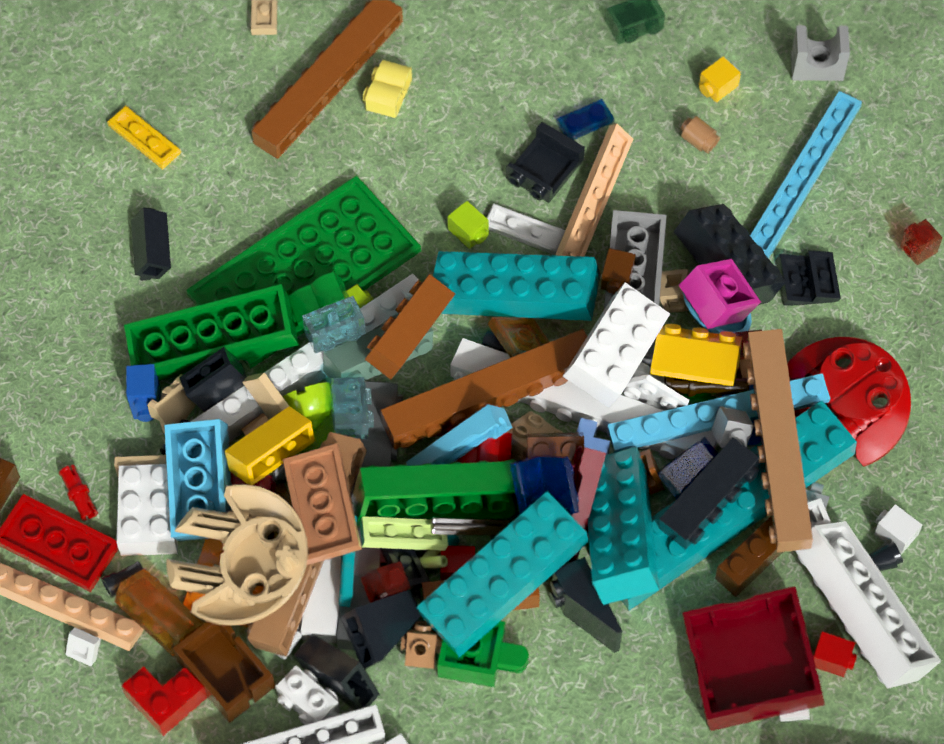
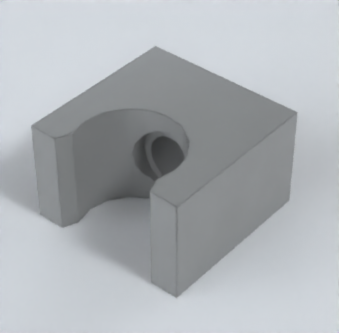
[791,26,850,81]

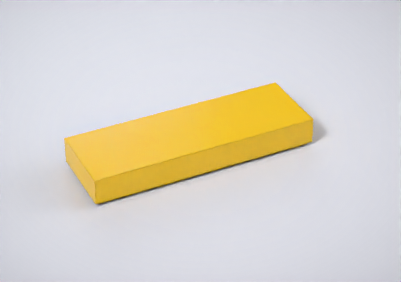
[107,106,181,169]

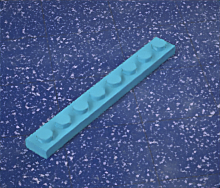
[750,91,862,258]
[607,373,830,453]

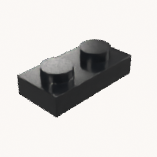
[380,548,430,592]

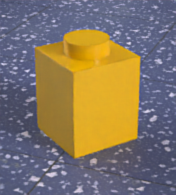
[699,56,741,102]

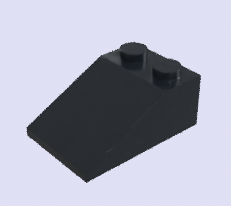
[549,557,622,653]

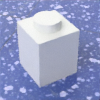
[874,504,922,554]

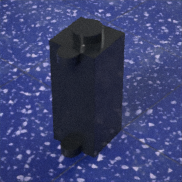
[131,207,171,281]

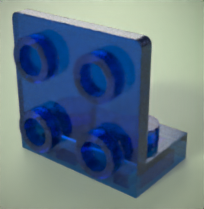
[510,455,579,515]

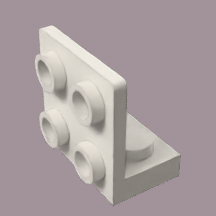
[624,362,689,410]

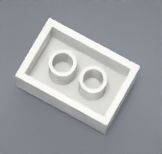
[117,464,178,556]

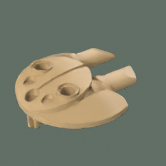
[167,485,308,625]

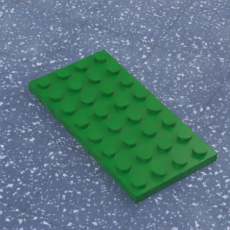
[186,175,422,369]

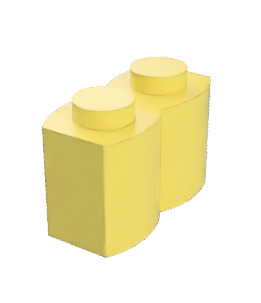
[363,60,412,118]

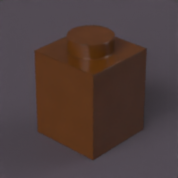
[601,248,636,294]

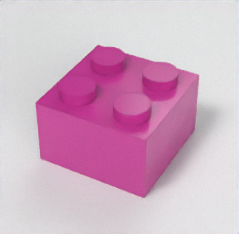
[679,259,761,329]

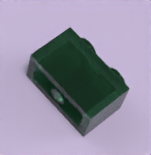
[605,0,665,45]

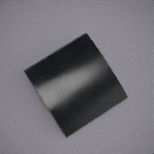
[776,250,841,306]

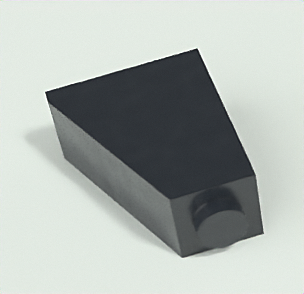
[341,590,420,669]
[294,634,380,711]

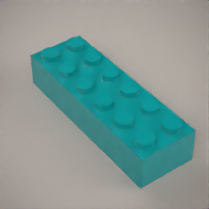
[433,251,601,321]
[588,447,659,605]
[417,491,589,658]

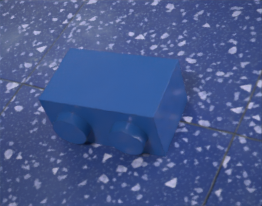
[126,364,161,422]

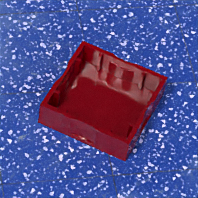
[682,586,825,731]

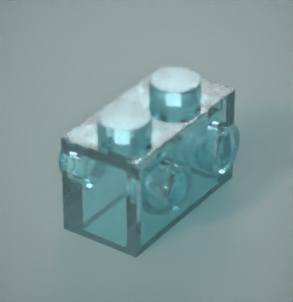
[302,296,366,354]
[330,377,374,439]

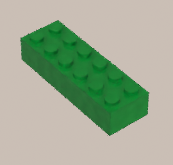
[124,284,299,381]
[351,460,532,528]

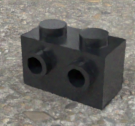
[180,347,247,412]

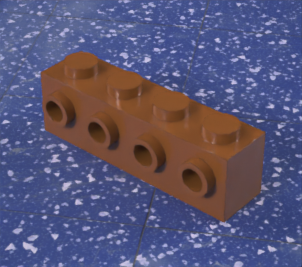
[365,274,455,379]

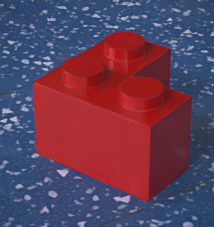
[121,666,207,736]

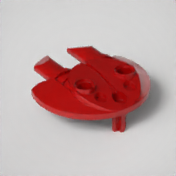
[787,337,911,467]

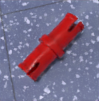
[59,465,98,521]

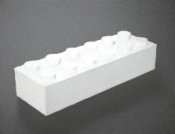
[796,521,941,688]

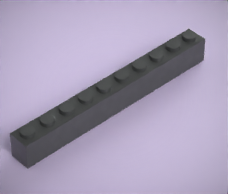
[337,381,403,650]

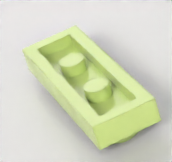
[360,517,448,551]

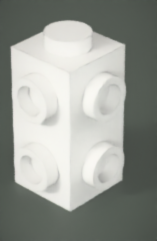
[276,666,340,725]

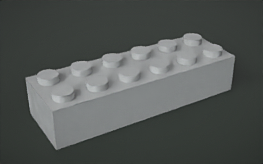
[604,210,666,367]

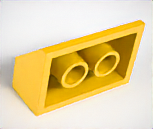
[650,324,742,386]

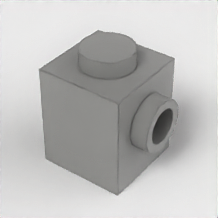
[711,406,754,448]

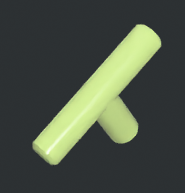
[419,550,448,569]

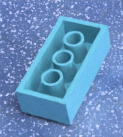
[165,419,233,541]

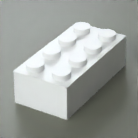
[563,283,670,408]

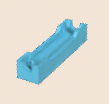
[406,404,512,466]

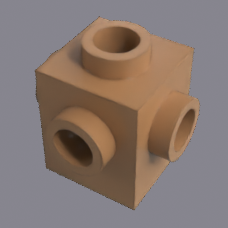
[401,621,443,669]

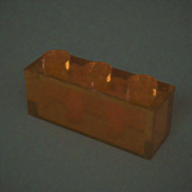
[114,568,204,657]

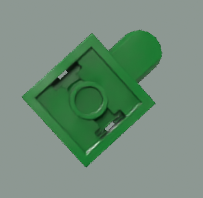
[437,621,529,687]

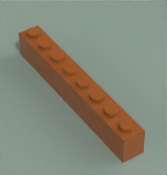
[252,0,403,159]
[380,329,587,450]

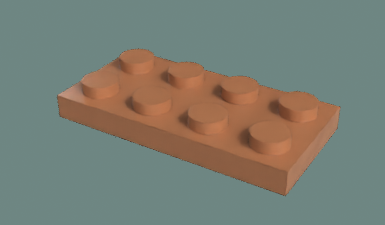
[283,443,362,565]

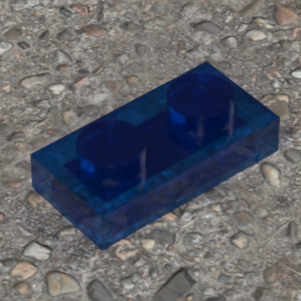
[557,99,614,140]

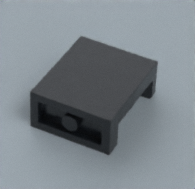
[506,122,585,203]

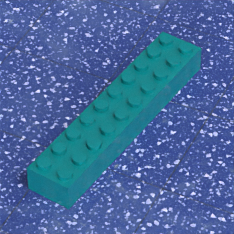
[621,400,857,610]

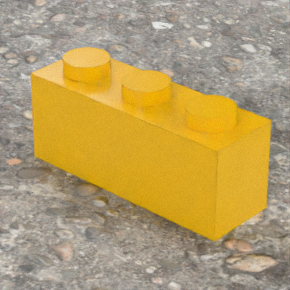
[225,406,315,486]

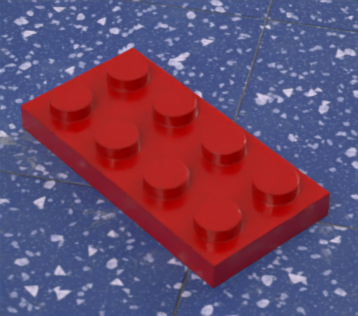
[0,494,119,592]

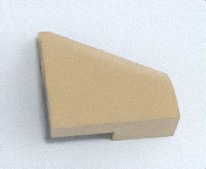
[147,374,196,434]

